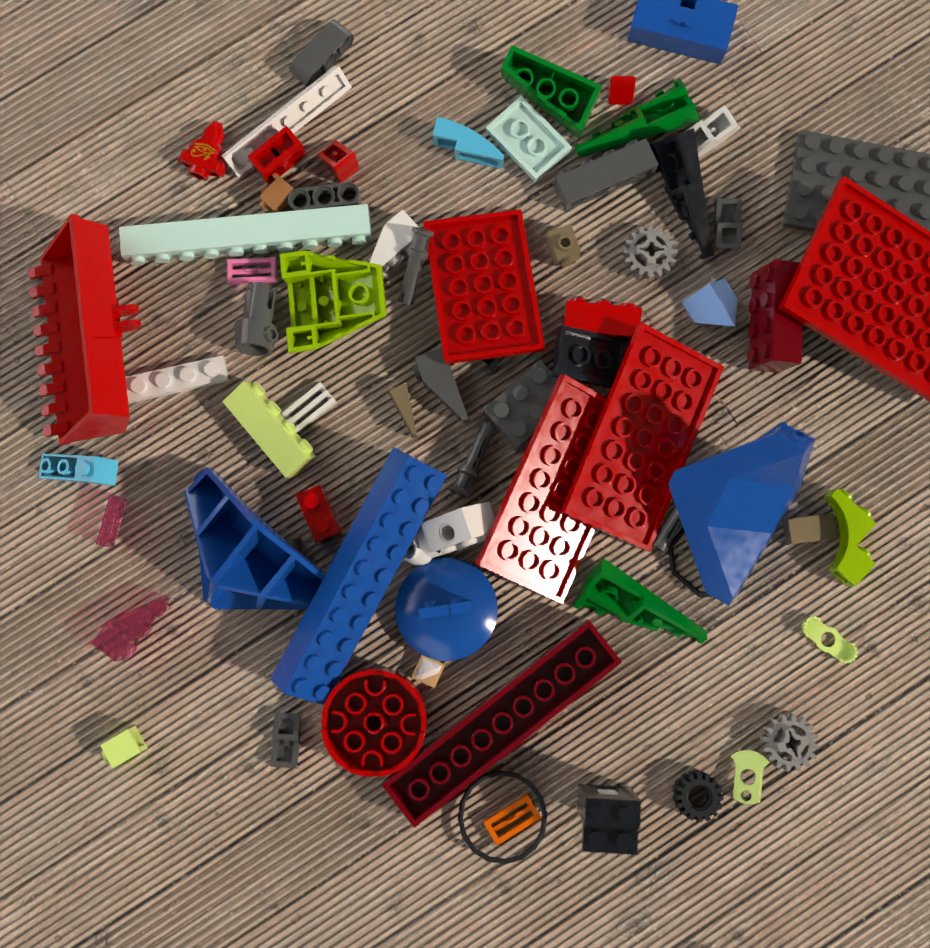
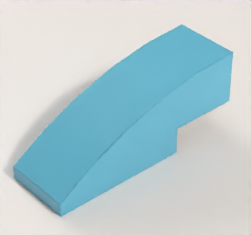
[433,117,504,169]

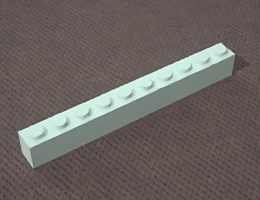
[119,204,372,266]

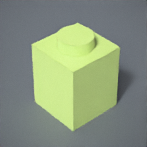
[100,726,148,768]

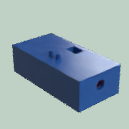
[627,0,739,65]

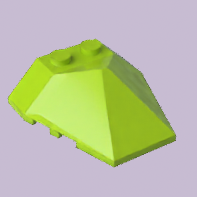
[280,251,387,354]

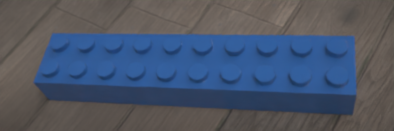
[270,447,447,705]

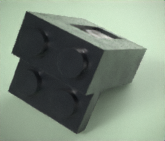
[577,783,641,855]

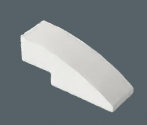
[689,105,741,157]

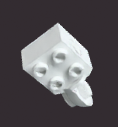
[404,502,495,566]

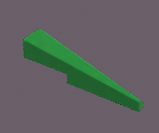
[574,78,700,157]
[573,558,707,644]

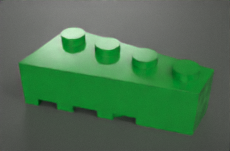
[501,45,602,139]

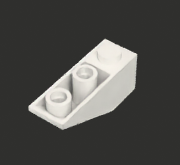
[369,209,418,278]

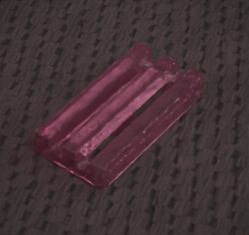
[96,495,127,547]

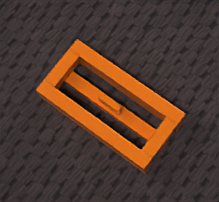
[483,793,541,845]

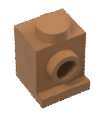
[258,172,294,213]

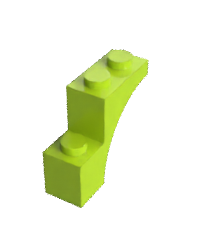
[823,488,877,586]

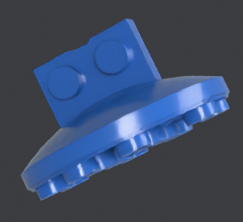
[395,558,498,661]

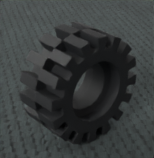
[672,770,723,822]

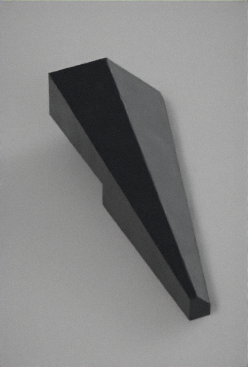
[649,128,714,259]

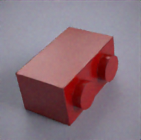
[296,485,343,543]

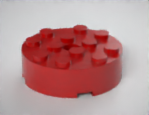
[321,667,428,777]

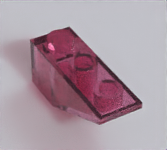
[92,596,171,662]

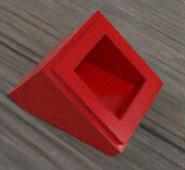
[608,76,636,105]

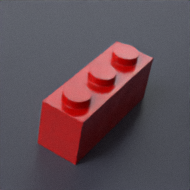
[563,298,642,342]

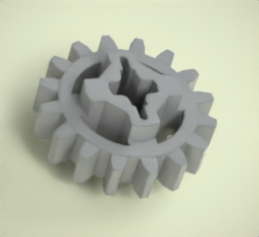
[622,225,678,281]
[760,713,820,772]

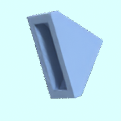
[682,279,738,327]

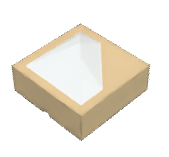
[411,655,445,688]

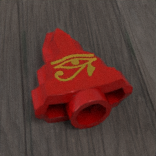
[177,120,227,181]

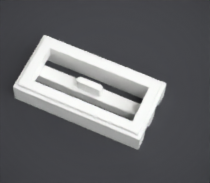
[281,382,337,433]

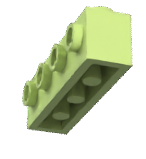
[222,381,317,478]

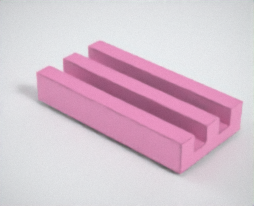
[227,257,278,285]

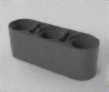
[289,19,354,87]
[288,182,362,211]

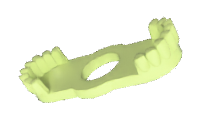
[801,616,858,664]

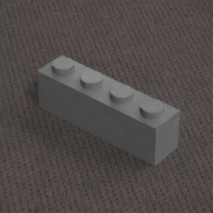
[554,139,658,212]

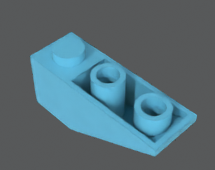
[39,453,119,486]

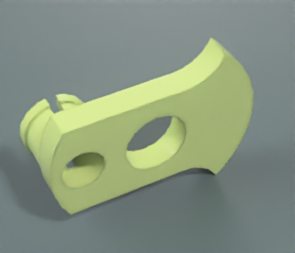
[730,750,770,805]

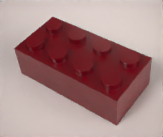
[747,259,803,373]

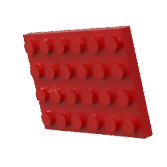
[423,209,545,365]

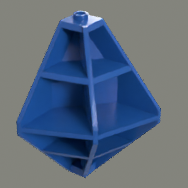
[668,422,815,606]
[184,467,326,610]

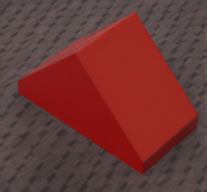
[317,140,360,183]

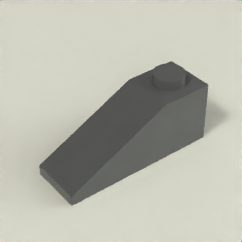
[412,348,468,424]

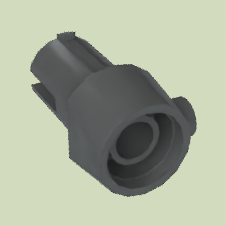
[235,282,278,356]

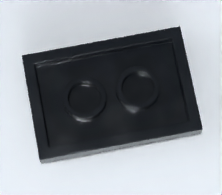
[552,325,627,389]

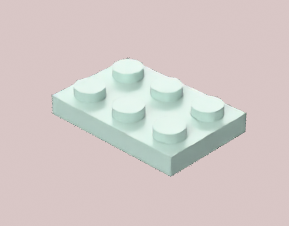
[485,95,572,183]

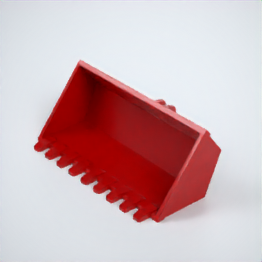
[27,214,141,446]

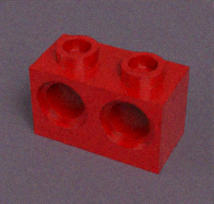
[248,125,307,184]

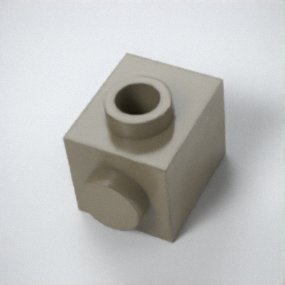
[546,224,581,267]

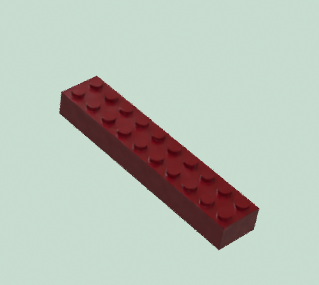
[382,619,622,828]

